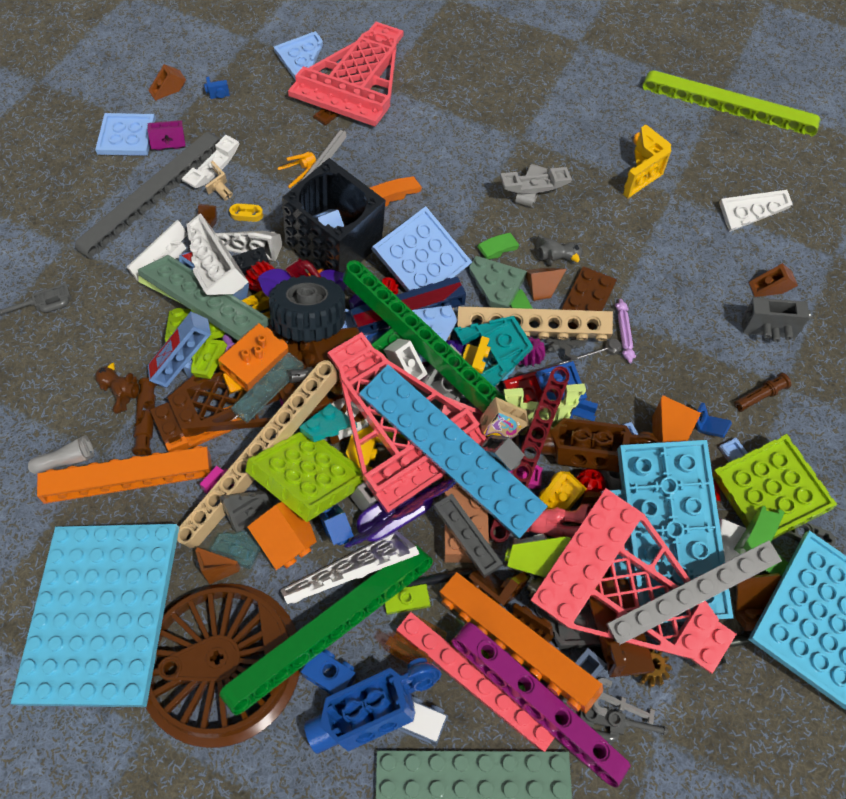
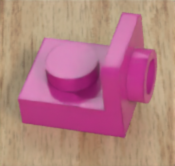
[200,466,235,494]

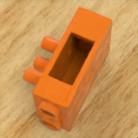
[218,323,289,393]

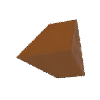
[526,268,567,301]
[195,547,240,585]

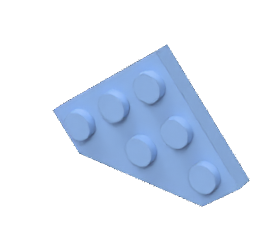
[274,31,323,80]
[412,305,458,362]

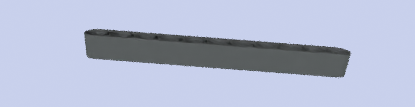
[75,132,221,259]

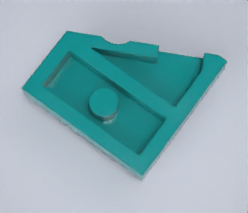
[299,404,358,442]

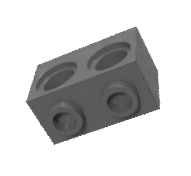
[480,435,525,471]

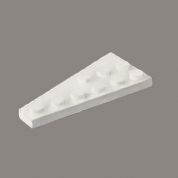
[280,531,419,604]

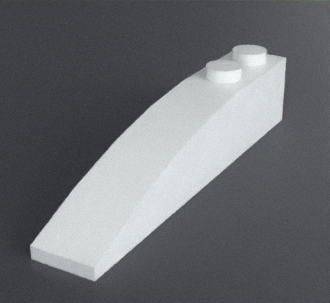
[186,213,248,295]

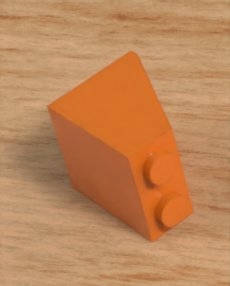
[652,395,701,443]
[247,502,317,570]

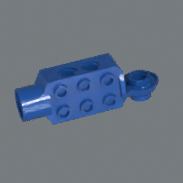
[304,658,442,754]

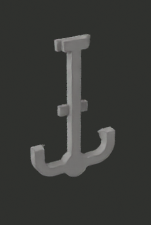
[592,678,655,725]

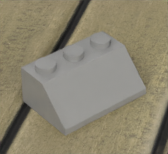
[414,344,463,409]

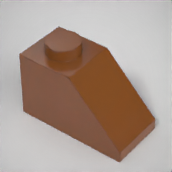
[149,64,186,100]
[749,263,798,297]

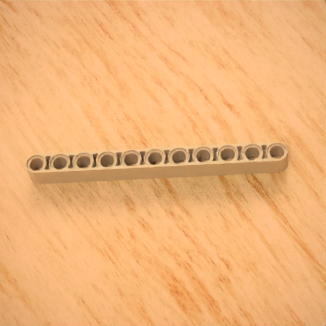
[177,361,339,548]

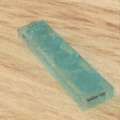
[231,352,304,423]

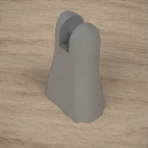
[28,435,95,474]

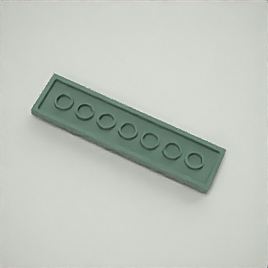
[138,255,270,341]
[376,751,572,799]

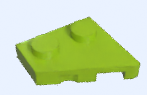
[191,339,228,379]

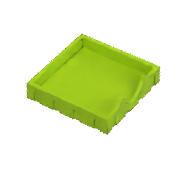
[245,432,365,522]
[712,434,838,540]

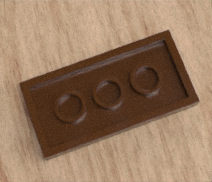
[555,266,617,330]

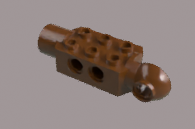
[535,418,660,472]

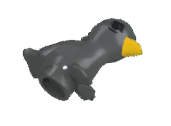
[535,234,583,267]

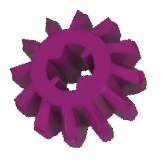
[518,337,545,367]

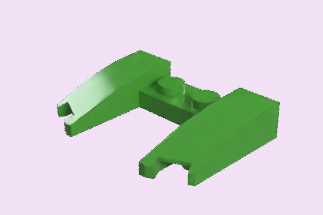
[734,506,789,576]

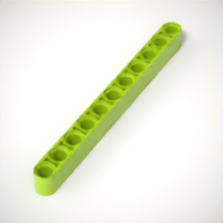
[643,70,820,136]

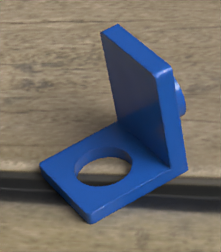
[696,403,732,438]

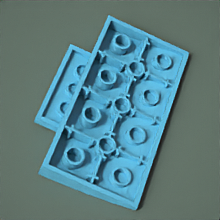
[601,440,733,623]

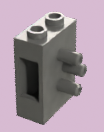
[742,297,811,342]

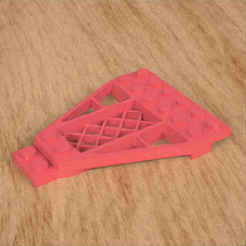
[288,22,403,127]
[327,332,487,514]
[530,488,736,673]

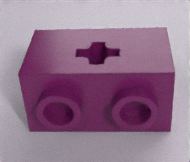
[148,120,186,150]

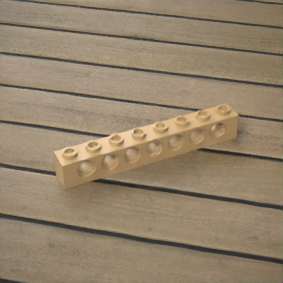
[457,306,613,341]

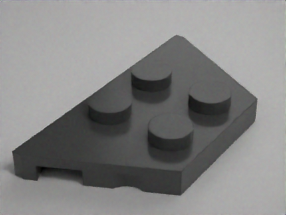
[534,601,601,649]

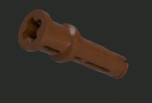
[734,372,791,412]

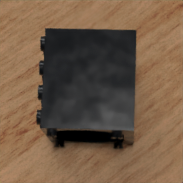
[282,158,386,273]

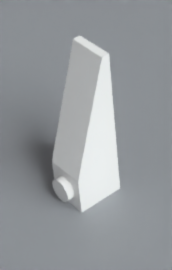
[216,231,282,261]

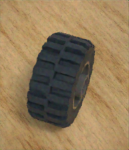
[269,275,346,342]

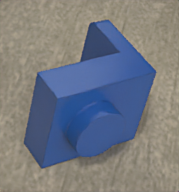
[204,77,230,99]

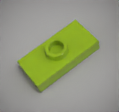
[385,584,431,615]

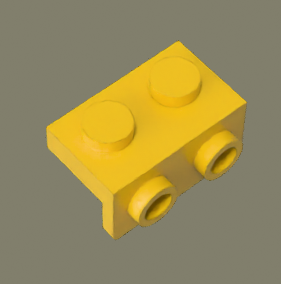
[463,336,491,374]
[538,471,587,511]

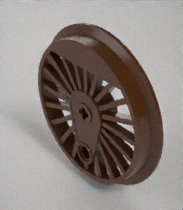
[146,584,301,748]

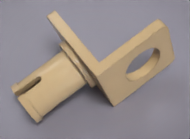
[205,160,233,201]

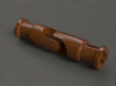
[132,377,157,456]

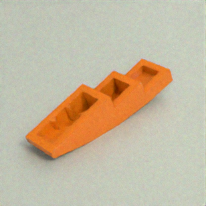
[370,176,422,207]

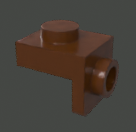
[198,204,217,228]

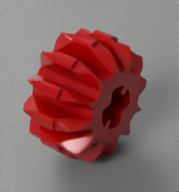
[245,260,275,292]

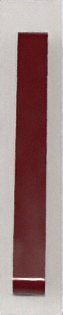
[489,366,570,543]

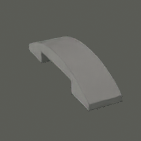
[500,167,572,193]

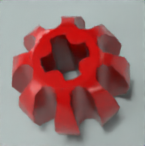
[576,469,606,497]

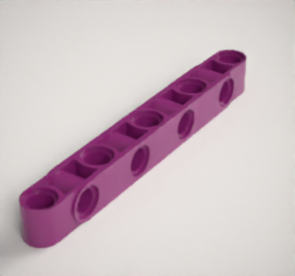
[452,622,631,788]

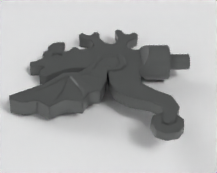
[546,337,588,361]

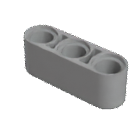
[515,164,548,208]

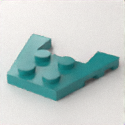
[454,316,533,387]

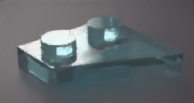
[210,532,261,569]

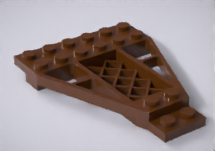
[150,321,331,444]

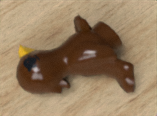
[95,363,139,414]

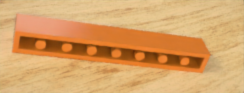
[37,446,212,504]
[439,572,603,714]

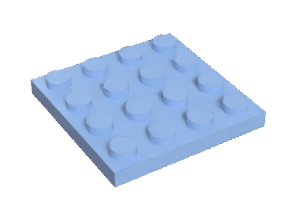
[371,206,472,292]

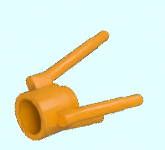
[277,152,316,188]

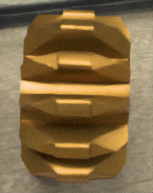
[634,649,672,688]

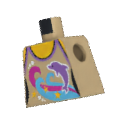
[480,397,530,439]

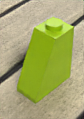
[505,536,571,577]

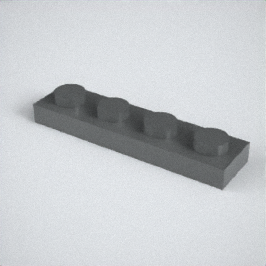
[434,494,503,578]

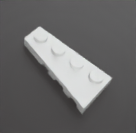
[719,190,793,232]

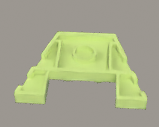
[504,384,586,436]

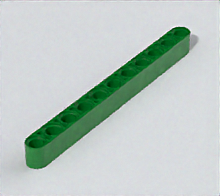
[343,260,507,413]
[219,545,433,715]

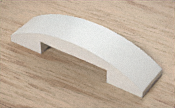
[182,135,239,188]

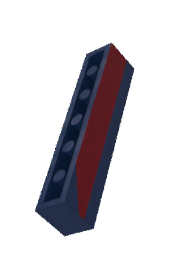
[351,276,466,336]

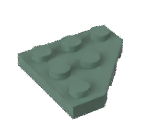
[469,256,527,308]

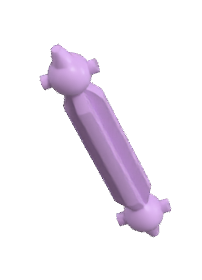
[615,299,636,363]

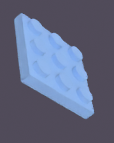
[95,113,156,155]

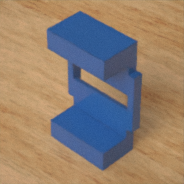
[570,400,598,421]

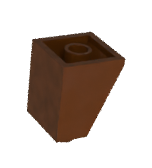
[300,327,360,380]

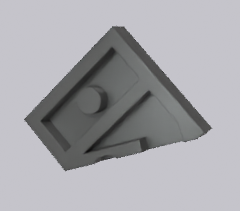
[219,491,272,532]

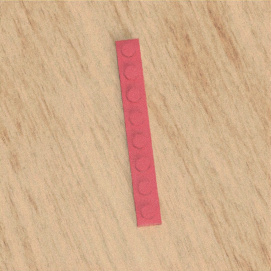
[396,612,555,752]

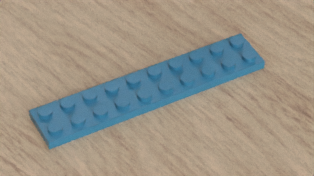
[359,365,548,539]

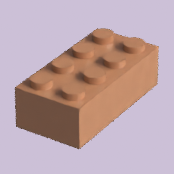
[444,475,489,563]

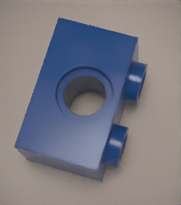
[301,649,356,695]

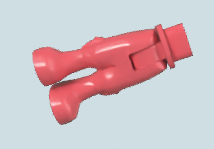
[526,504,591,538]

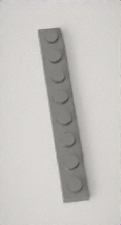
[606,540,782,645]

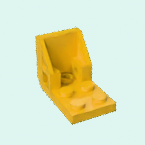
[623,124,671,198]

